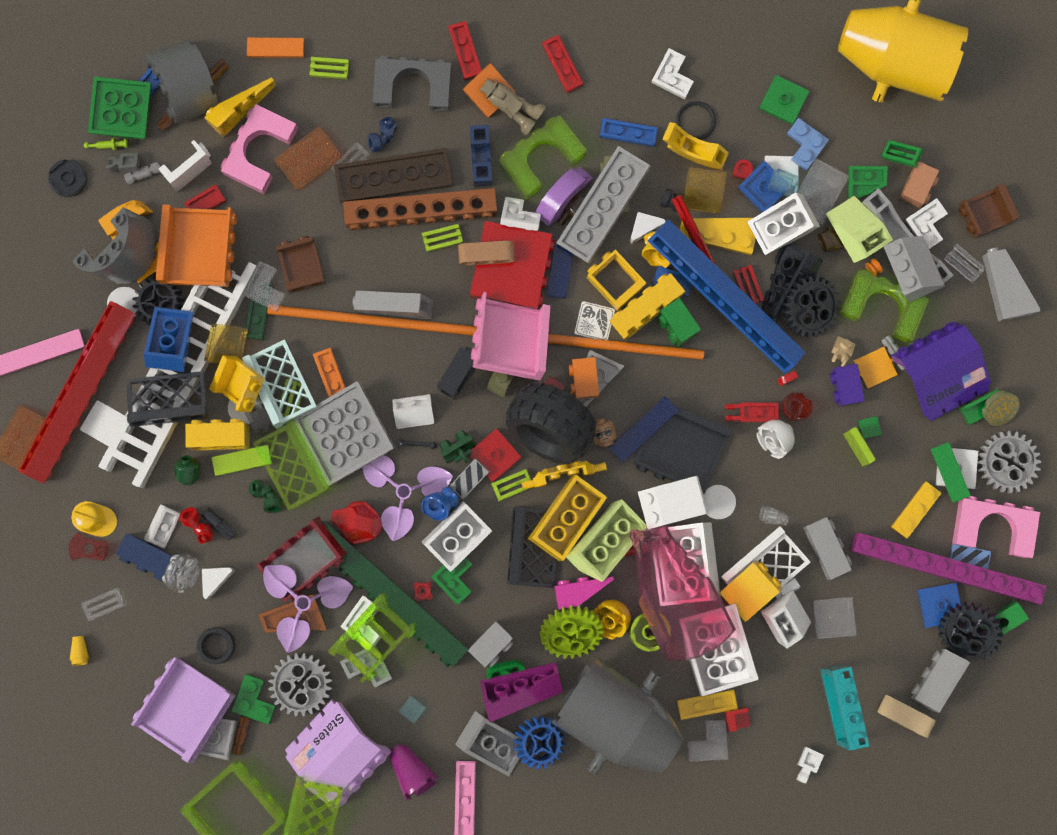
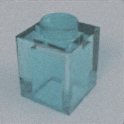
[767,169,799,196]

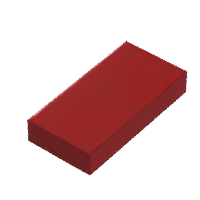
[184,184,226,210]

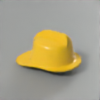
[71,501,117,537]

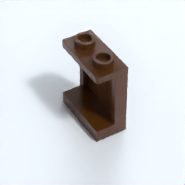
[958,183,1020,239]
[276,236,326,294]

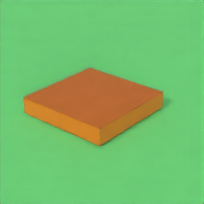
[462,63,515,117]

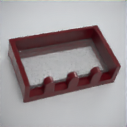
[256,516,347,603]

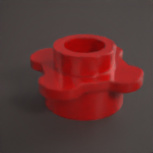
[413,581,433,601]

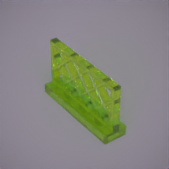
[253,420,330,511]
[283,776,343,835]

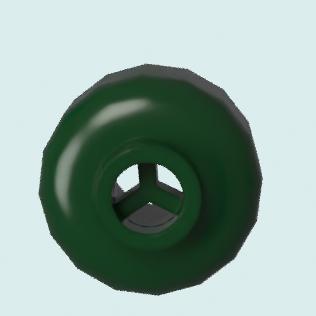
[174,455,200,485]

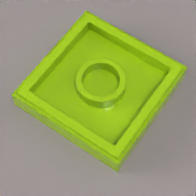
[843,427,876,467]

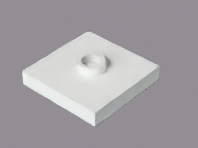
[936,448,978,489]

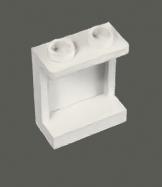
[159,140,212,192]

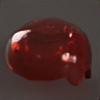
[782,392,813,421]

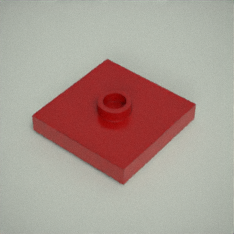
[469,428,522,483]

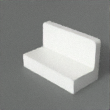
[392,394,434,429]

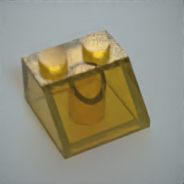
[684,167,727,214]

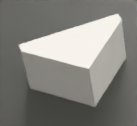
[630,212,665,244]
[202,568,235,599]

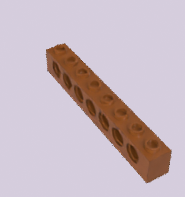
[343,188,497,230]

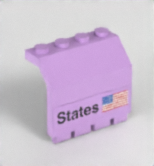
[285,700,391,807]

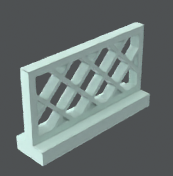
[242,340,317,429]

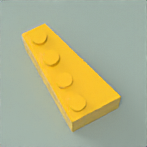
[609,273,686,340]

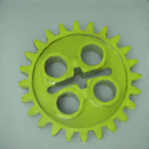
[540,605,604,659]

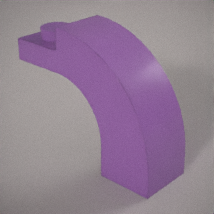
[535,167,593,226]

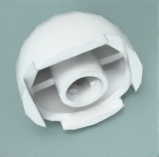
[756,419,795,459]

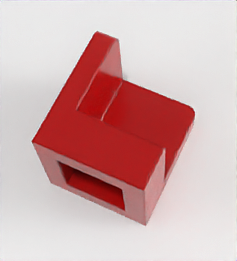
[724,707,750,732]

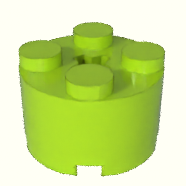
[629,612,670,652]

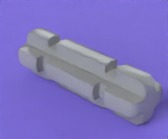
[124,162,161,184]
[882,335,904,370]

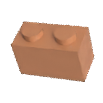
[899,161,939,208]

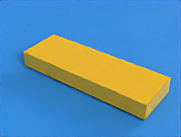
[676,689,738,720]

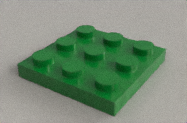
[88,77,152,140]

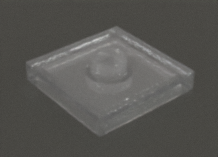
[813,597,857,639]

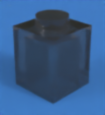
[245,403,273,435]

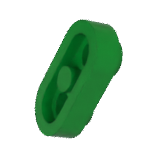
[486,659,525,679]

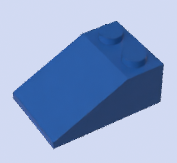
[144,307,193,372]

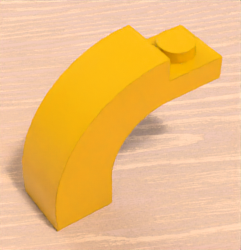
[663,122,729,170]

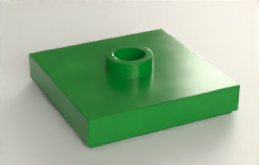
[759,75,809,125]

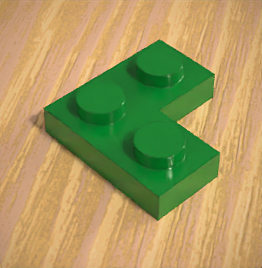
[431,557,473,605]
[232,674,276,724]

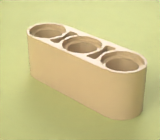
[877,695,936,739]

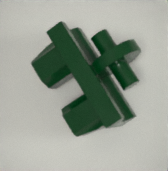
[439,430,476,464]

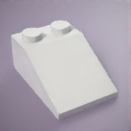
[748,193,820,255]
[638,476,708,529]

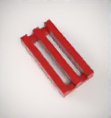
[733,265,764,304]

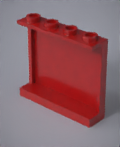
[470,221,555,310]

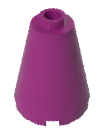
[389,743,439,801]

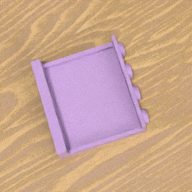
[131,657,236,763]

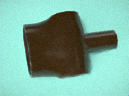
[557,193,585,225]
[818,226,845,252]

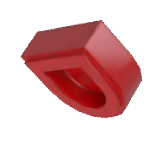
[732,159,753,180]
[777,371,798,386]

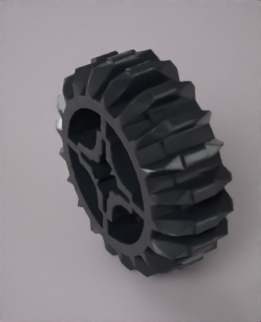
[132,276,185,326]

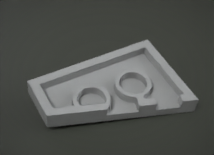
[570,350,624,407]

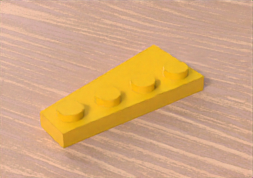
[680,218,756,255]

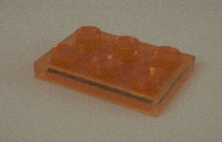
[274,126,342,190]
[0,405,46,470]

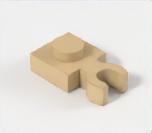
[832,336,855,367]

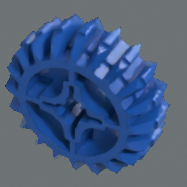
[513,715,566,769]

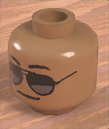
[593,418,617,447]

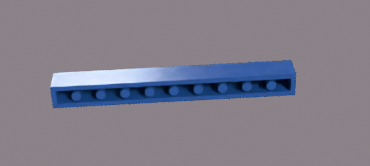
[648,219,806,374]

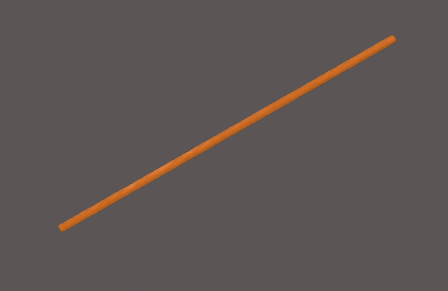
[267,305,704,360]

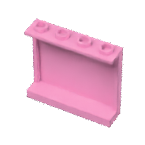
[471,292,550,381]

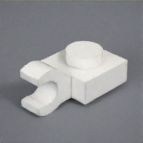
[796,747,824,783]

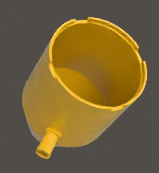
[838,0,968,103]

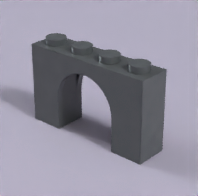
[372,56,452,112]

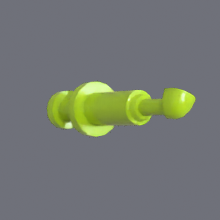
[84,138,129,151]

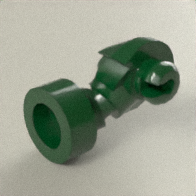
[249,479,283,513]

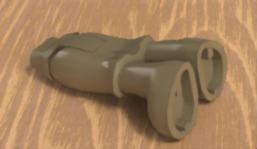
[480,78,546,135]

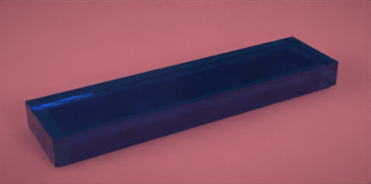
[609,396,679,462]

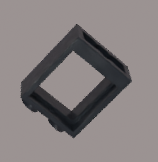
[437,346,474,400]

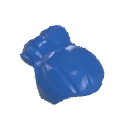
[421,486,459,521]

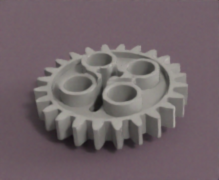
[977,431,1041,493]
[268,653,332,717]

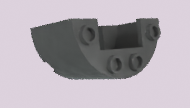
[144,40,218,124]
[72,207,158,284]

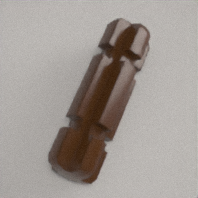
[231,716,251,755]

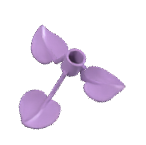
[363,455,453,541]
[263,565,353,653]

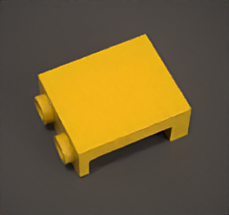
[209,355,265,412]
[720,560,783,622]

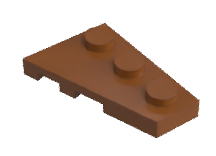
[258,593,327,633]

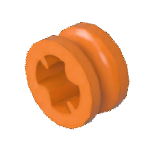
[865,258,883,277]

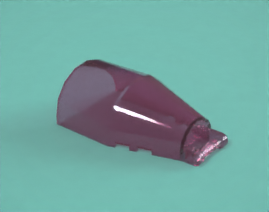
[630,526,736,662]

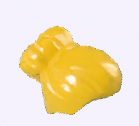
[642,231,671,268]

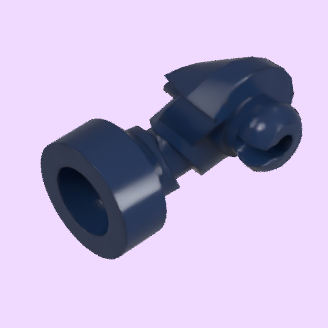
[368,117,397,153]

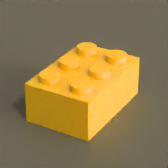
[186,419,250,451]

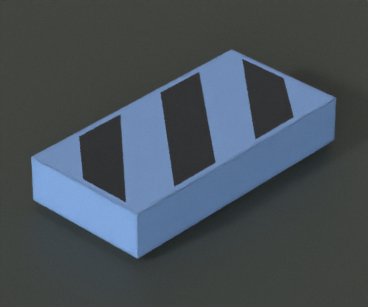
[949,543,991,569]

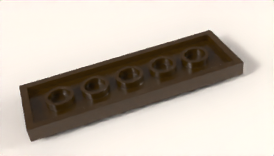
[334,148,452,203]

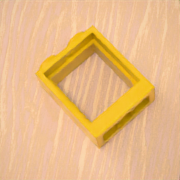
[587,249,646,311]

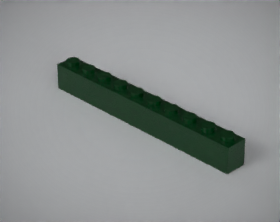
[308,520,469,667]

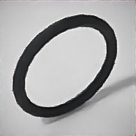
[676,101,716,140]

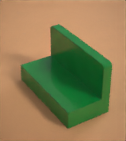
[959,389,999,425]

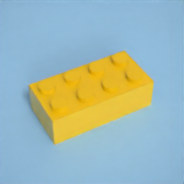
[528,475,607,561]

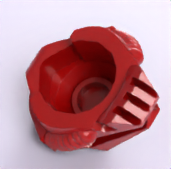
[330,501,382,545]

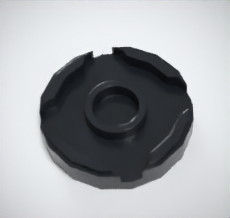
[48,159,87,197]

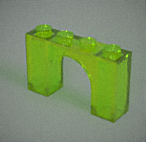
[499,115,587,200]
[838,269,929,344]

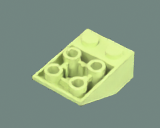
[826,196,893,263]

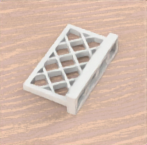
[721,527,810,587]

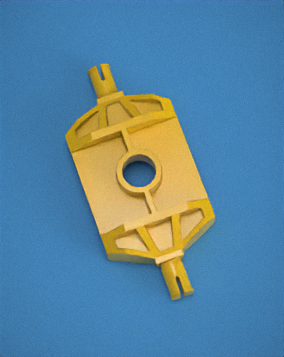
[521,460,607,490]

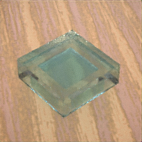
[399,696,426,723]

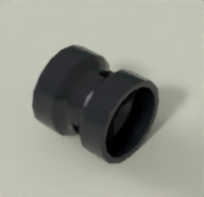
[660,188,684,213]

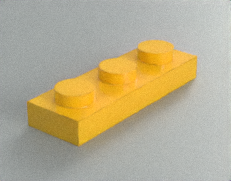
[891,481,941,539]

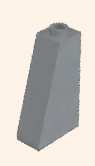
[982,247,1040,322]
[353,291,433,319]

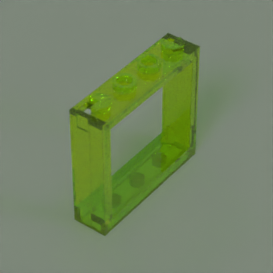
[180,761,287,835]

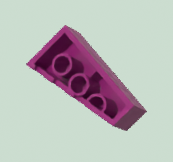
[480,662,563,723]

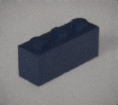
[116,533,181,582]

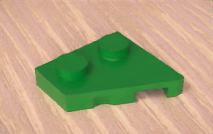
[848,166,888,199]

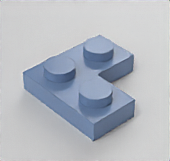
[786,118,829,171]

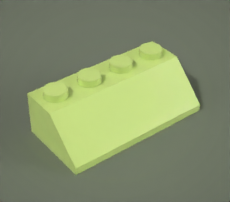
[566,499,647,582]

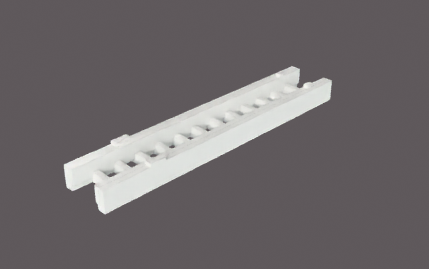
[98,262,259,489]

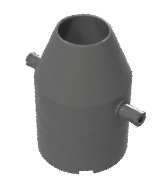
[551,656,684,775]

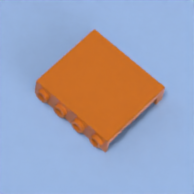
[156,204,237,287]

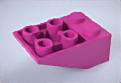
[554,576,614,610]

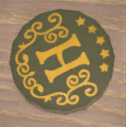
[982,390,1020,426]

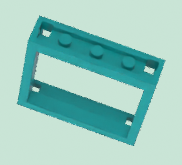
[820,665,869,751]

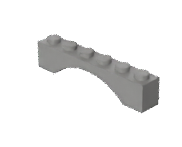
[862,188,953,283]

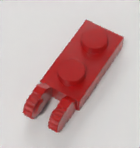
[725,403,779,422]

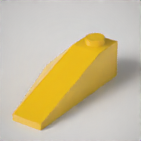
[204,77,276,138]

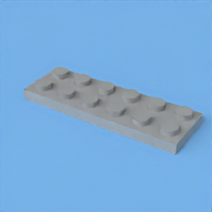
[557,146,651,263]

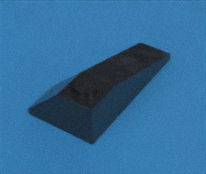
[762,243,823,321]

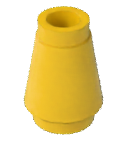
[69,636,89,666]

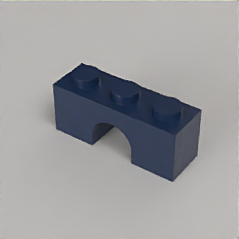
[470,125,492,187]

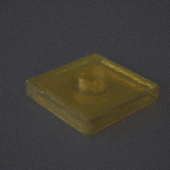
[204,323,248,363]

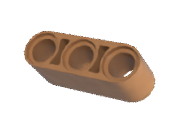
[458,241,515,265]

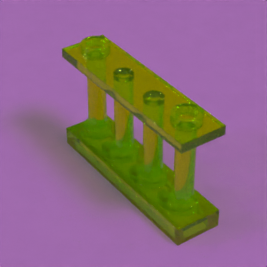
[328,592,417,683]

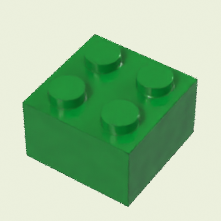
[657,298,701,348]

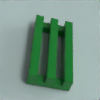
[881,140,924,168]

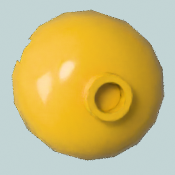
[594,599,631,639]

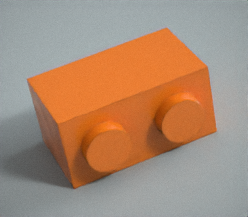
[569,357,599,400]

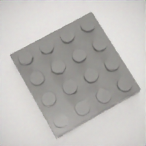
[293,381,395,486]

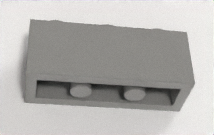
[803,517,852,580]

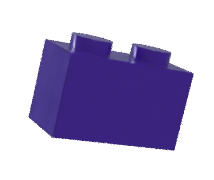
[830,364,864,407]

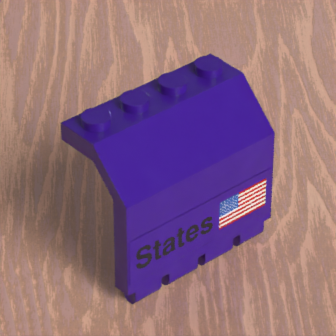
[891,322,991,421]

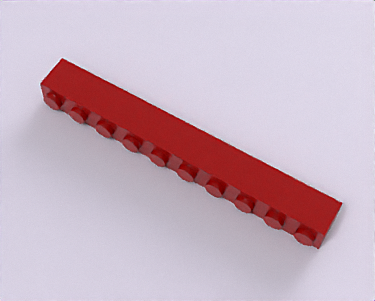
[18,301,135,484]

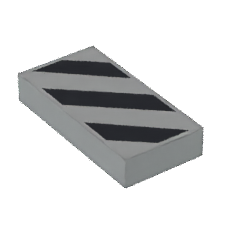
[450,458,490,499]

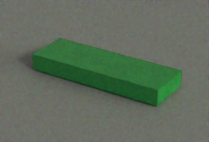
[931,442,971,503]

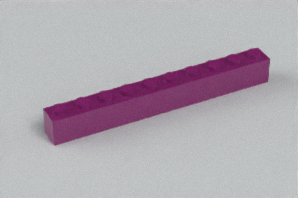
[850,533,1047,605]

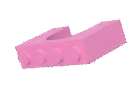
[221,104,298,194]
[952,496,1040,559]

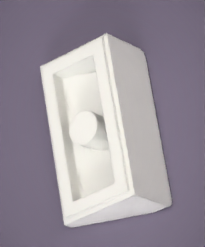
[144,505,181,549]

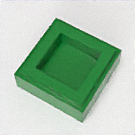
[857,416,882,439]

